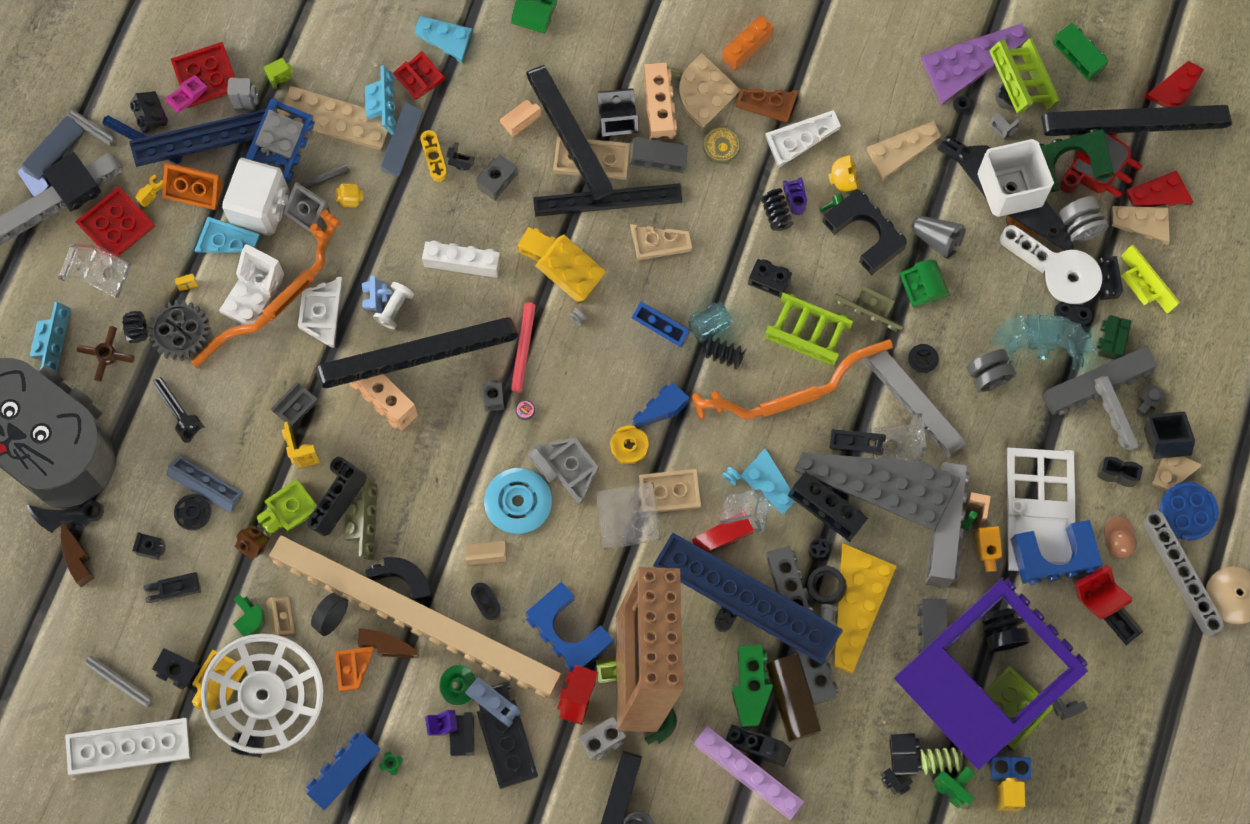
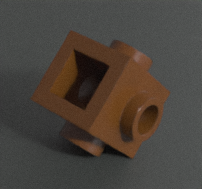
[234,525,270,560]

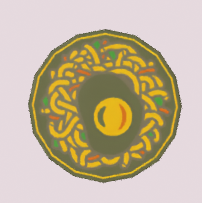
[703,128,740,164]

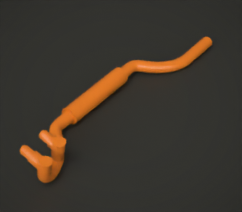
[190,209,341,368]
[692,339,893,420]

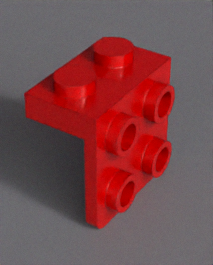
[1074,565,1132,619]

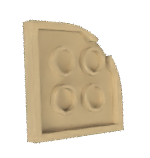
[679,53,741,128]

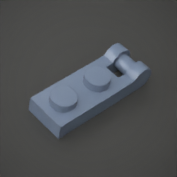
[465,677,522,727]

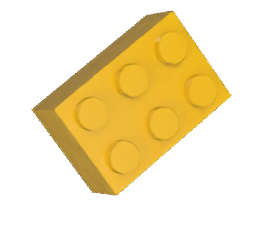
[535,235,606,302]

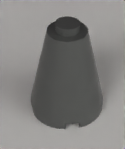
[911,216,966,260]

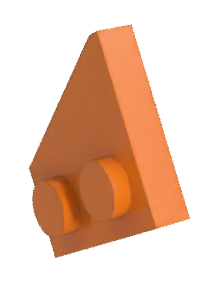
[335,646,374,692]

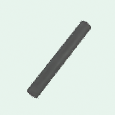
[300,164,350,189]

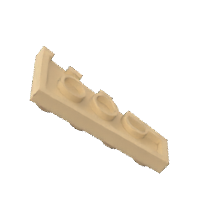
[867,121,941,181]

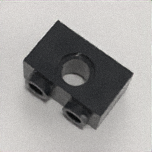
[152,648,201,690]

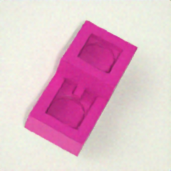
[166,75,207,113]

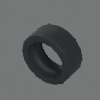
[807,566,847,605]

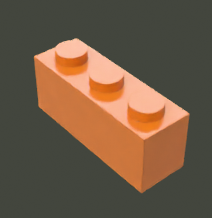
[722,15,774,71]

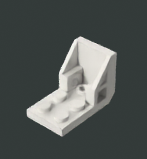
[219,244,285,325]

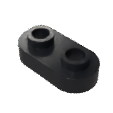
[1054,302,1092,326]
[471,583,501,620]

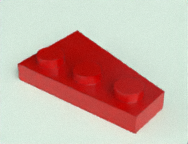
[1146,61,1204,107]
[1126,170,1194,207]

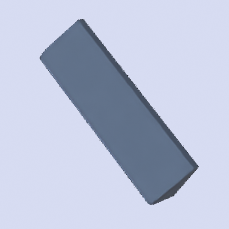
[381,103,423,177]
[22,116,84,180]
[167,455,244,513]

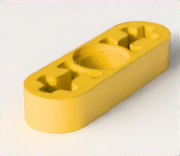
[420,130,447,182]

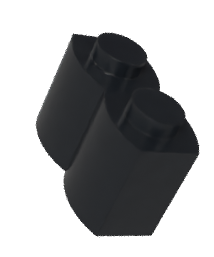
[1097,457,1143,487]
[889,733,922,777]

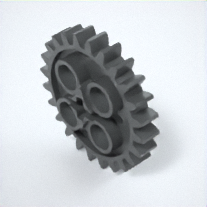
[147,300,211,361]

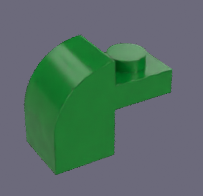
[233,594,265,637]

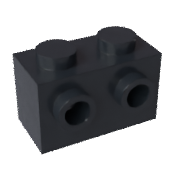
[748,259,792,298]

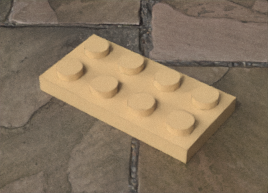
[553,137,630,180]

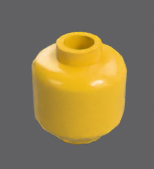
[335,183,363,208]

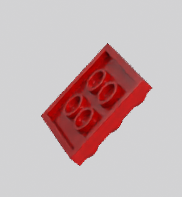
[171,42,235,108]
[75,186,155,262]

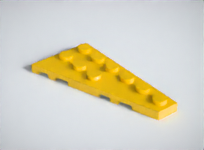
[834,543,897,674]

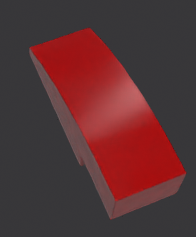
[692,513,754,553]

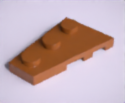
[735,89,799,123]

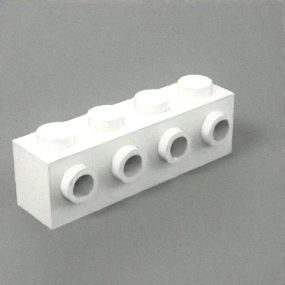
[422,241,501,278]

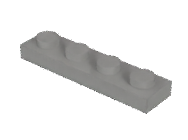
[1094,376,1139,450]

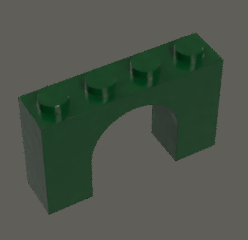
[1039,129,1115,193]

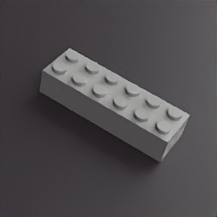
[925,462,969,588]

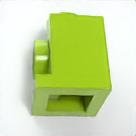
[263,57,294,90]

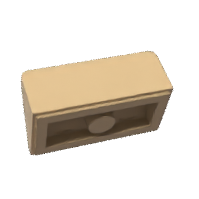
[266,596,295,637]

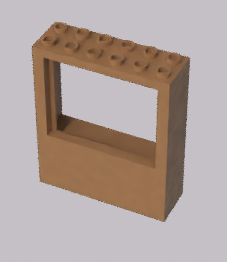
[616,567,683,732]

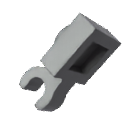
[1136,383,1167,417]

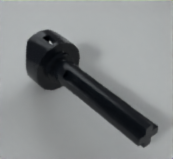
[153,377,205,443]

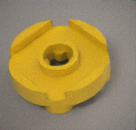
[610,425,649,464]

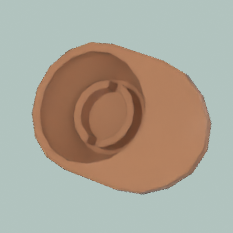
[1104,517,1137,558]

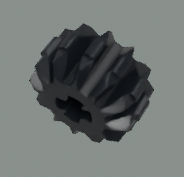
[122,311,148,343]

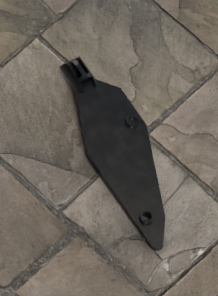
[937,134,1074,251]

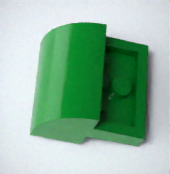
[511,0,557,34]
[900,260,950,308]

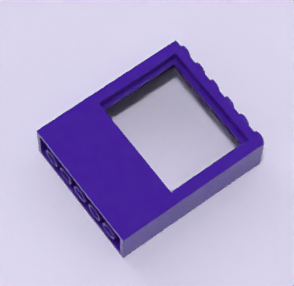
[894,578,1088,770]

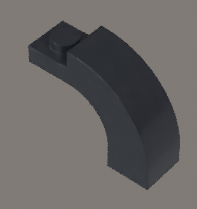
[365,557,432,602]

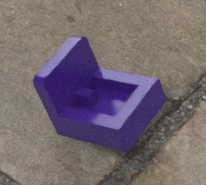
[425,710,458,736]

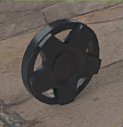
[174,494,211,531]

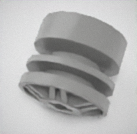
[1059,196,1109,243]

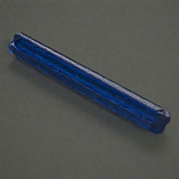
[102,115,183,164]

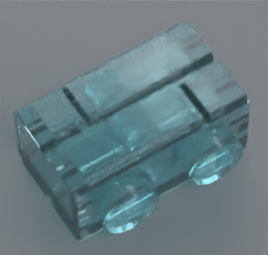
[688,302,733,343]

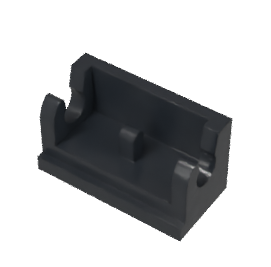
[1097,256,1123,300]

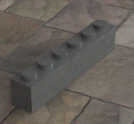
[1042,346,1158,416]

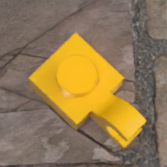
[135,174,163,209]

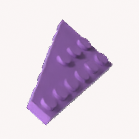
[921,23,1029,106]

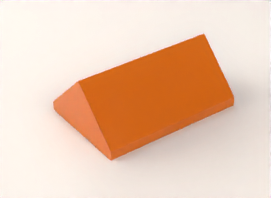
[162,163,224,210]

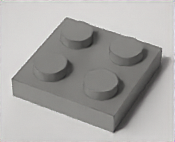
[255,110,304,159]

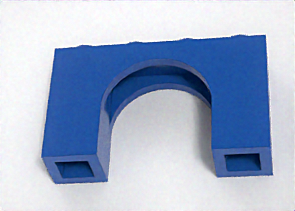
[1010,520,1103,586]
[526,581,614,672]

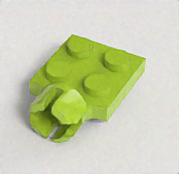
[257,479,317,535]

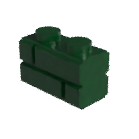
[1096,315,1132,360]

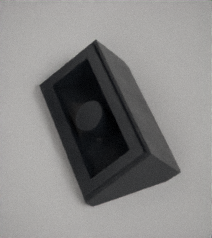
[1104,608,1143,645]

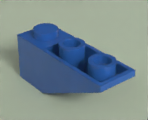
[633,382,689,428]

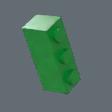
[1053,23,1109,82]

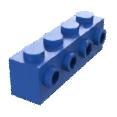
[305,731,381,810]

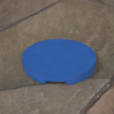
[1159,482,1219,541]

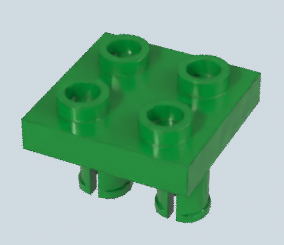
[932,766,975,809]

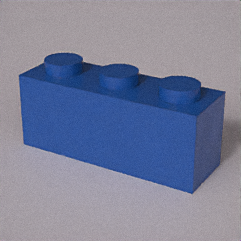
[631,301,692,347]

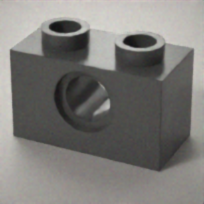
[476,154,518,201]

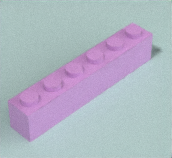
[694,726,804,820]

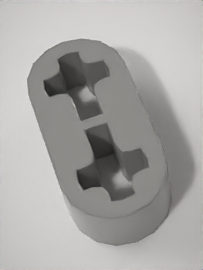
[527,448,557,483]

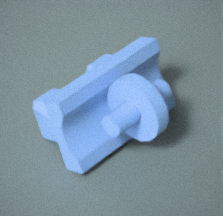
[362,276,393,314]

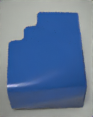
[988,756,1031,782]

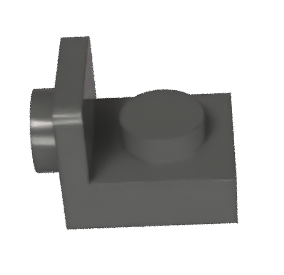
[1053,698,1088,721]

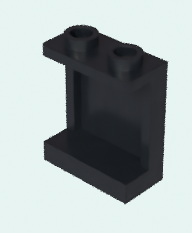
[42,152,102,212]

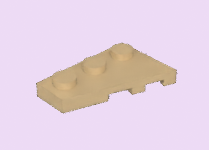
[1111,206,1170,245]

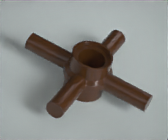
[77,326,135,382]

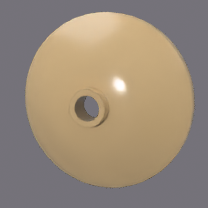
[1206,567,1250,625]

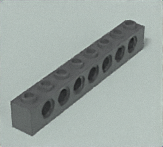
[766,546,839,706]

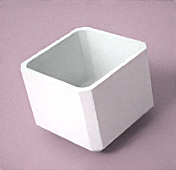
[977,139,1054,217]
[222,158,290,236]

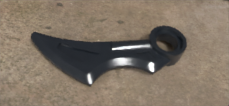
[27,500,104,533]

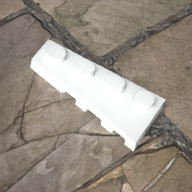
[765,110,841,168]

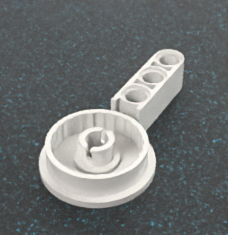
[1000,225,1102,304]

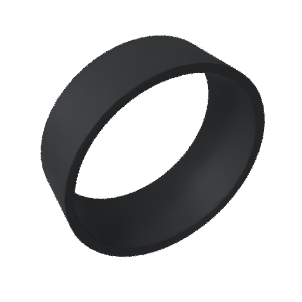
[311,593,348,636]

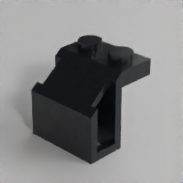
[597,88,639,136]

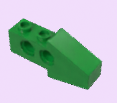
[732,645,773,728]

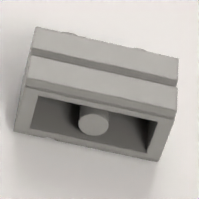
[227,78,259,111]

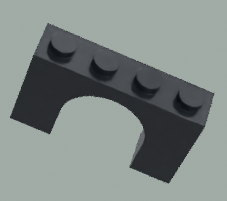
[822,189,907,276]

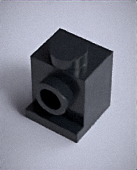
[132,532,166,560]

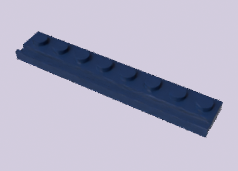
[129,109,266,167]

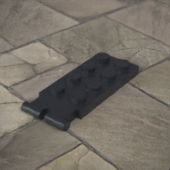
[473,681,538,790]

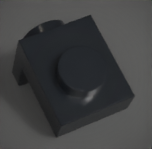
[447,142,475,170]
[881,768,913,795]

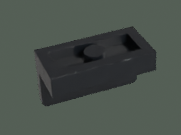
[450,712,475,756]

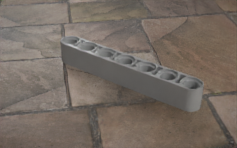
[865,351,965,457]
[1143,510,1224,636]

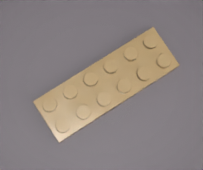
[279,86,389,151]

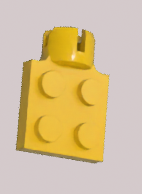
[192,649,247,712]

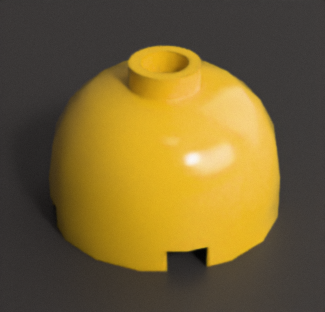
[828,155,860,193]

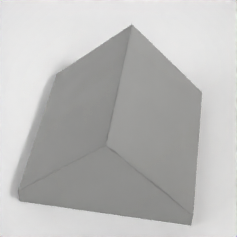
[283,182,330,232]

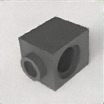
[482,381,504,412]

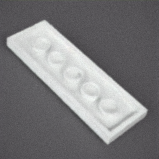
[65,718,191,776]

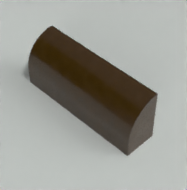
[766,654,821,742]

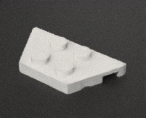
[298,277,343,348]

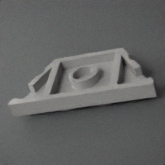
[534,437,599,505]

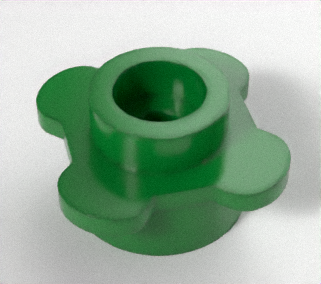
[379,752,403,775]

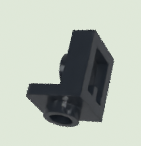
[231,732,265,758]

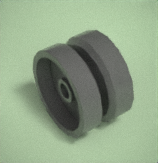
[967,349,1017,393]

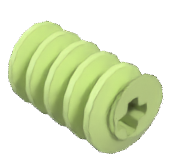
[919,747,963,775]

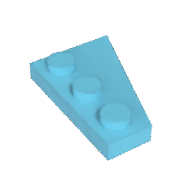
[414,16,472,63]
[195,217,261,253]
[741,448,796,515]

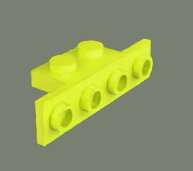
[1121,244,1180,314]

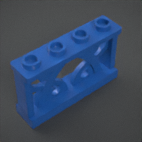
[245,98,315,183]

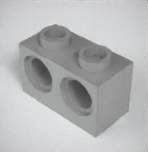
[579,716,626,761]

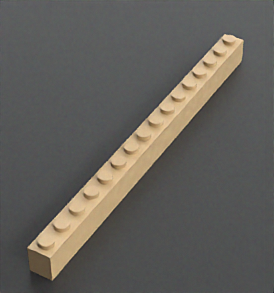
[269,535,561,698]

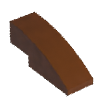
[61,524,94,587]
[358,628,419,658]

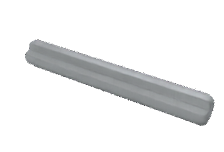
[85,656,153,707]

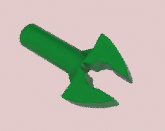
[961,510,978,531]

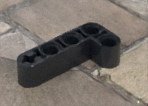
[307,456,367,536]

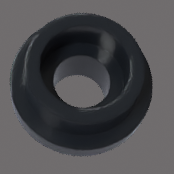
[953,96,972,114]

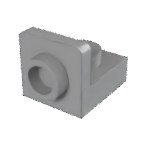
[989,112,1020,139]

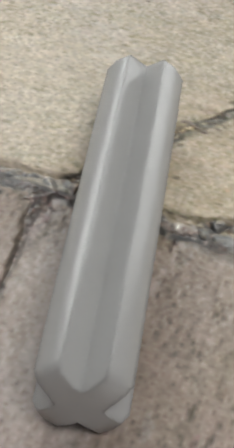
[68,110,115,146]

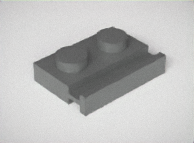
[271,382,318,428]

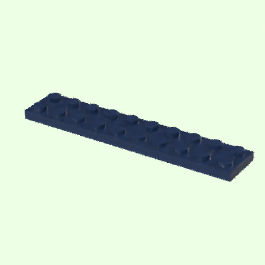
[653,533,843,665]

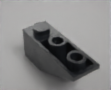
[725,724,791,767]

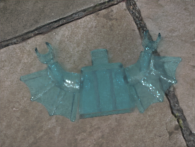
[990,314,1097,370]

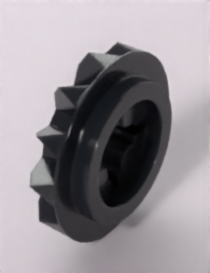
[908,344,939,374]

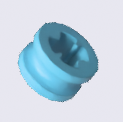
[722,467,742,486]

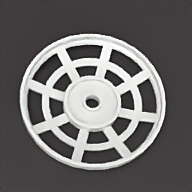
[201,634,323,754]

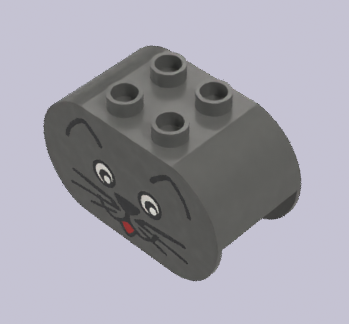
[0,358,116,509]

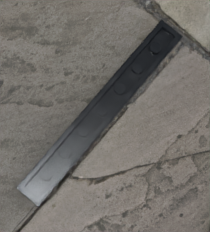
[533,183,682,217]

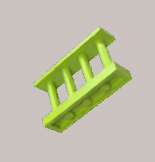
[989,38,1060,113]
[764,293,853,366]

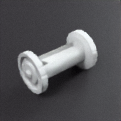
[373,282,414,330]

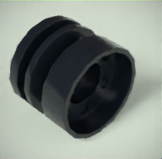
[981,608,1030,652]

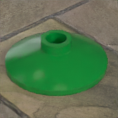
[439,665,476,705]

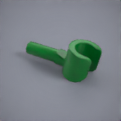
[819,194,843,212]

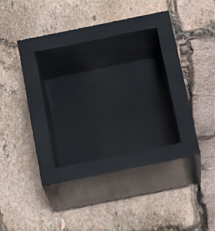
[1144,411,1195,459]

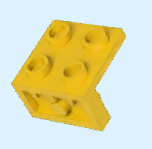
[282,422,321,469]

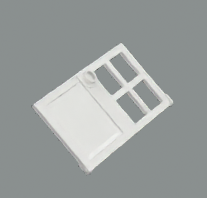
[1007,448,1076,571]

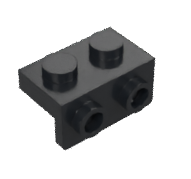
[130,91,168,133]

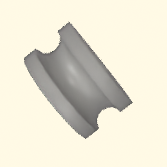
[568,307,587,326]

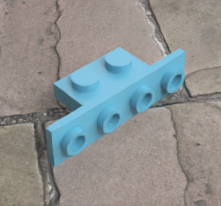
[365,65,396,135]
[30,302,71,373]

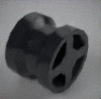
[808,538,829,561]

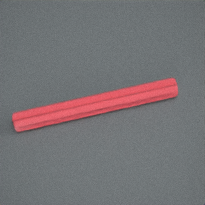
[511,302,536,393]

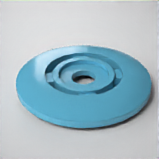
[484,468,552,534]

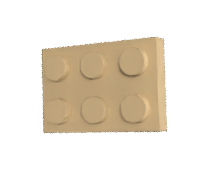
[639,469,701,514]

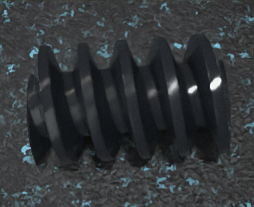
[761,188,794,231]
[704,335,746,370]

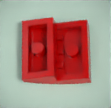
[393,51,446,100]

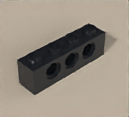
[788,471,868,542]

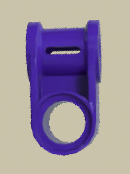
[783,177,807,215]

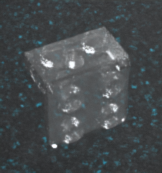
[719,489,771,533]

